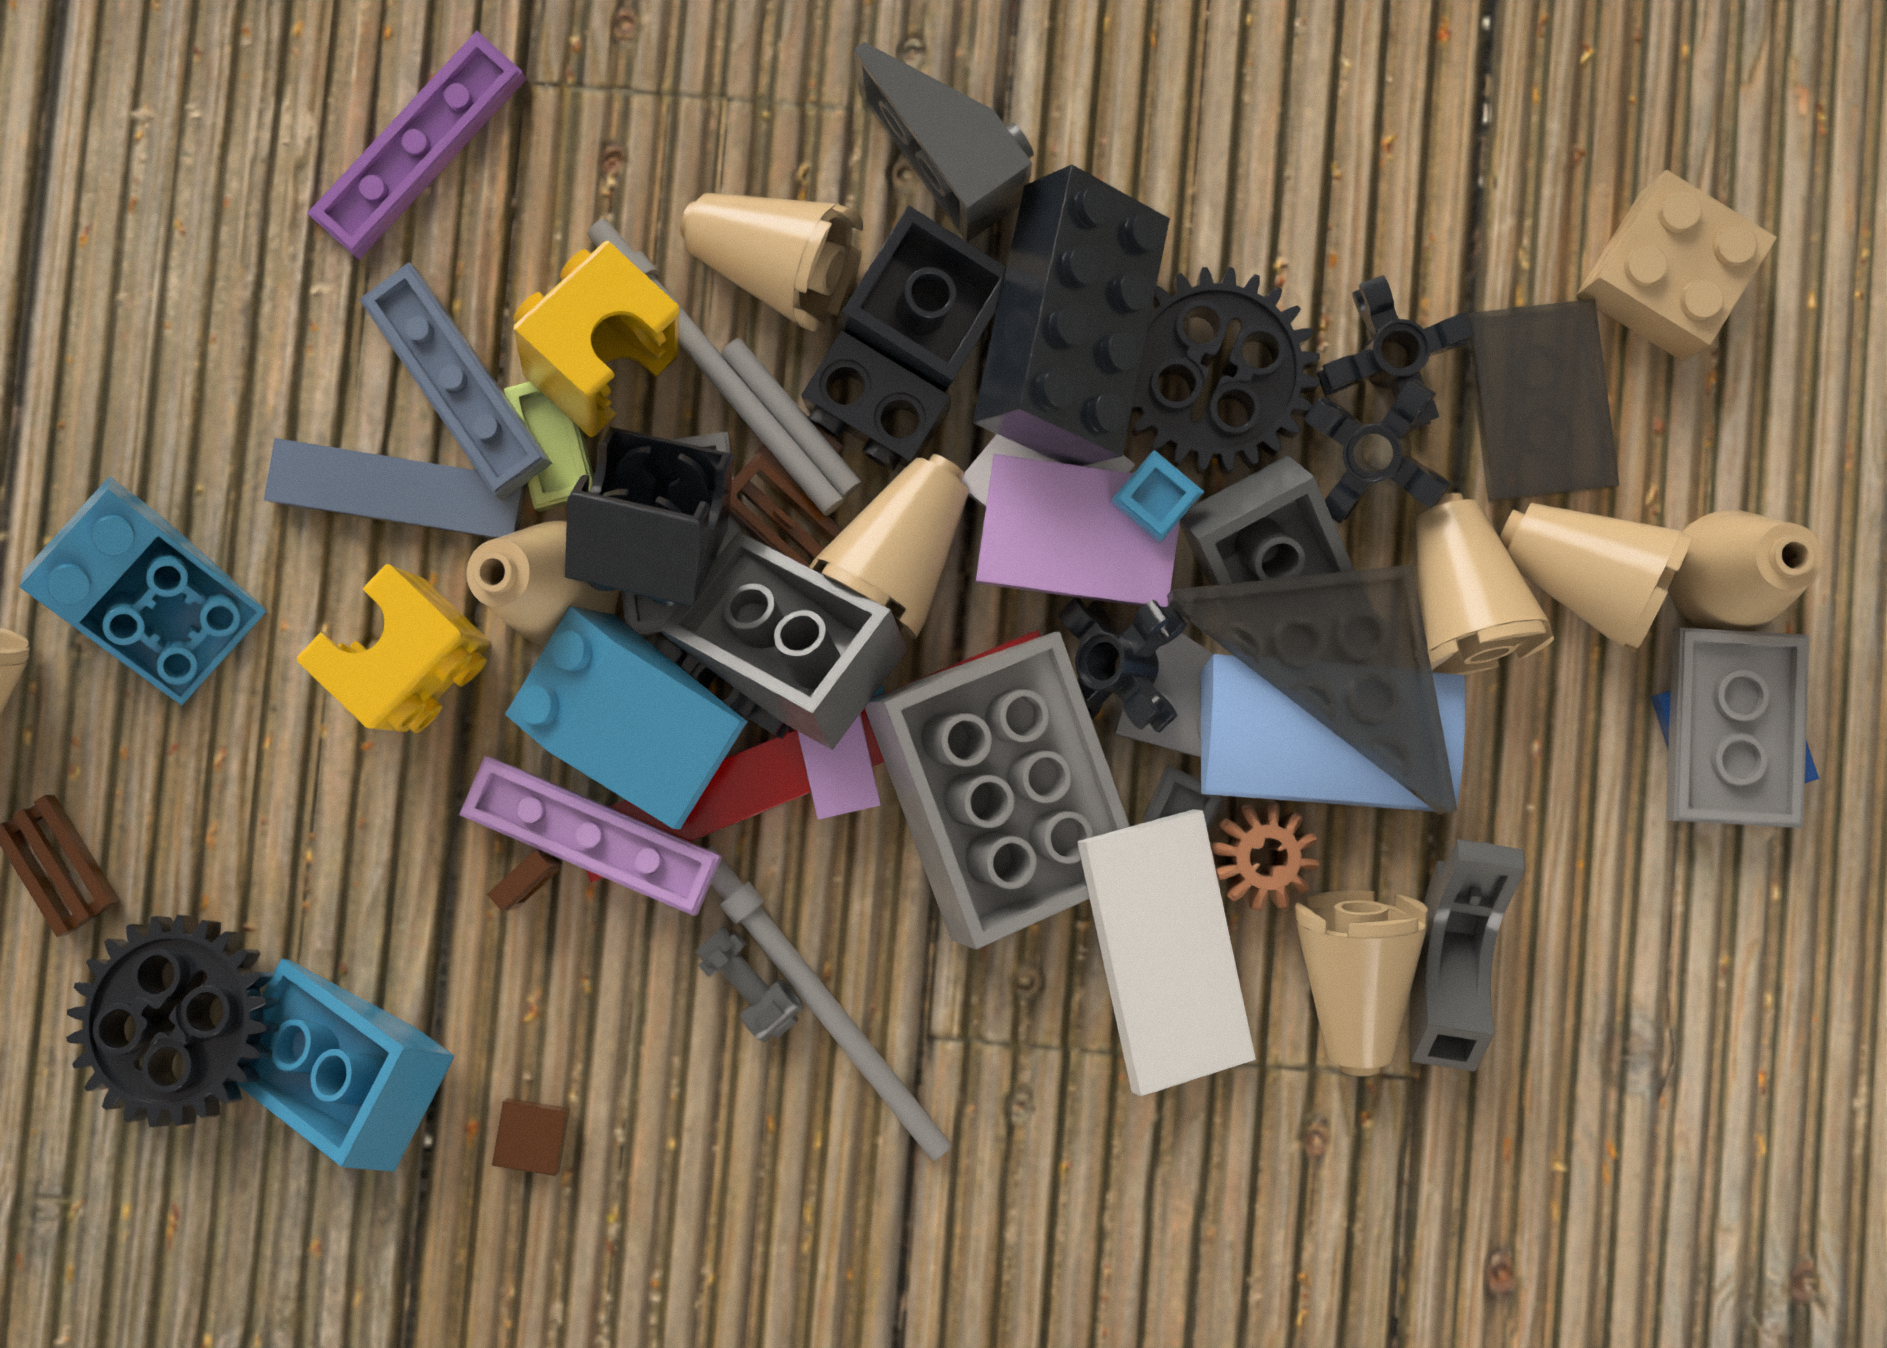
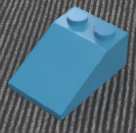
[505,606,747,829]
[236,958,455,1172]

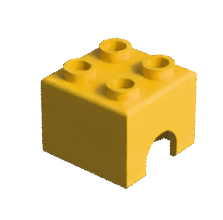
[513,241,679,437]
[297,564,490,733]

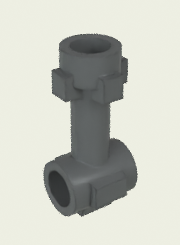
[694,926,804,1042]

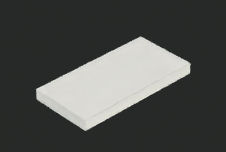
[1077,809,1256,1096]

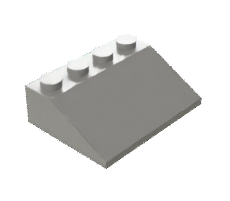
[865,632,1130,949]

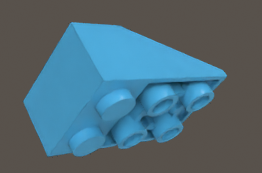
[19,476,267,706]

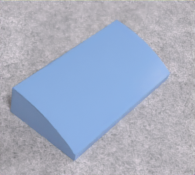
[1200,654,1465,813]

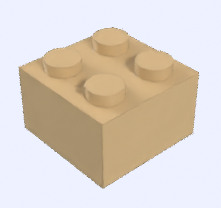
[1576,170,1777,361]

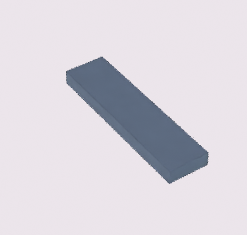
[359,262,553,500]
[264,438,527,539]

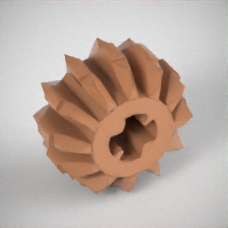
[1210,802,1320,911]

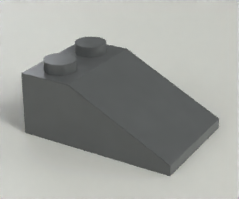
[854,42,1034,242]
[1179,455,1383,664]
[660,532,908,750]

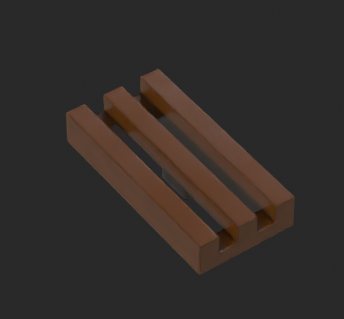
[729,452,843,567]
[0,795,120,937]

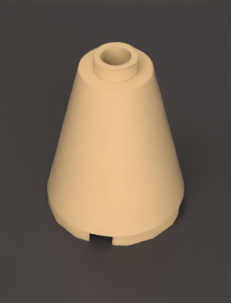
[680,193,863,331]
[809,454,969,639]
[1416,493,1554,675]
[1499,503,1693,653]
[1667,510,1824,632]
[466,521,620,646]
[1295,890,1428,1076]

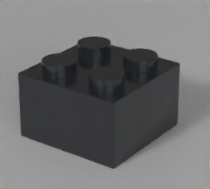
[834,205,1007,392]

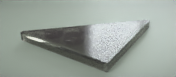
[1167,565,1457,814]

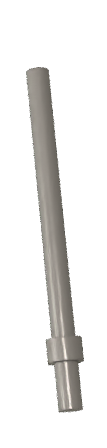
[588,219,844,516]
[708,845,952,1161]

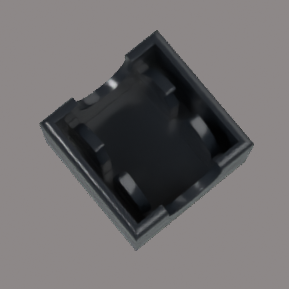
[565,426,735,607]

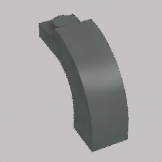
[1409,839,1526,1071]

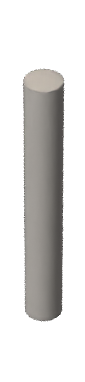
[721,338,862,498]

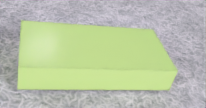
[504,382,594,512]

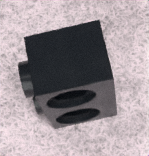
[801,330,951,471]

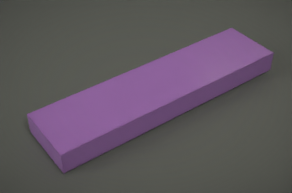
[307,31,527,260]

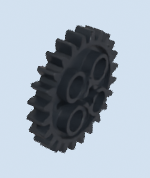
[1131,267,1320,475]
[66,915,279,1127]

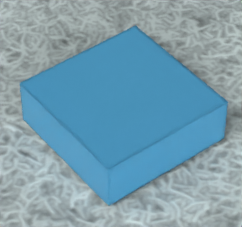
[1110,450,1204,544]

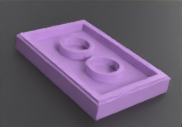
[975,454,1180,610]

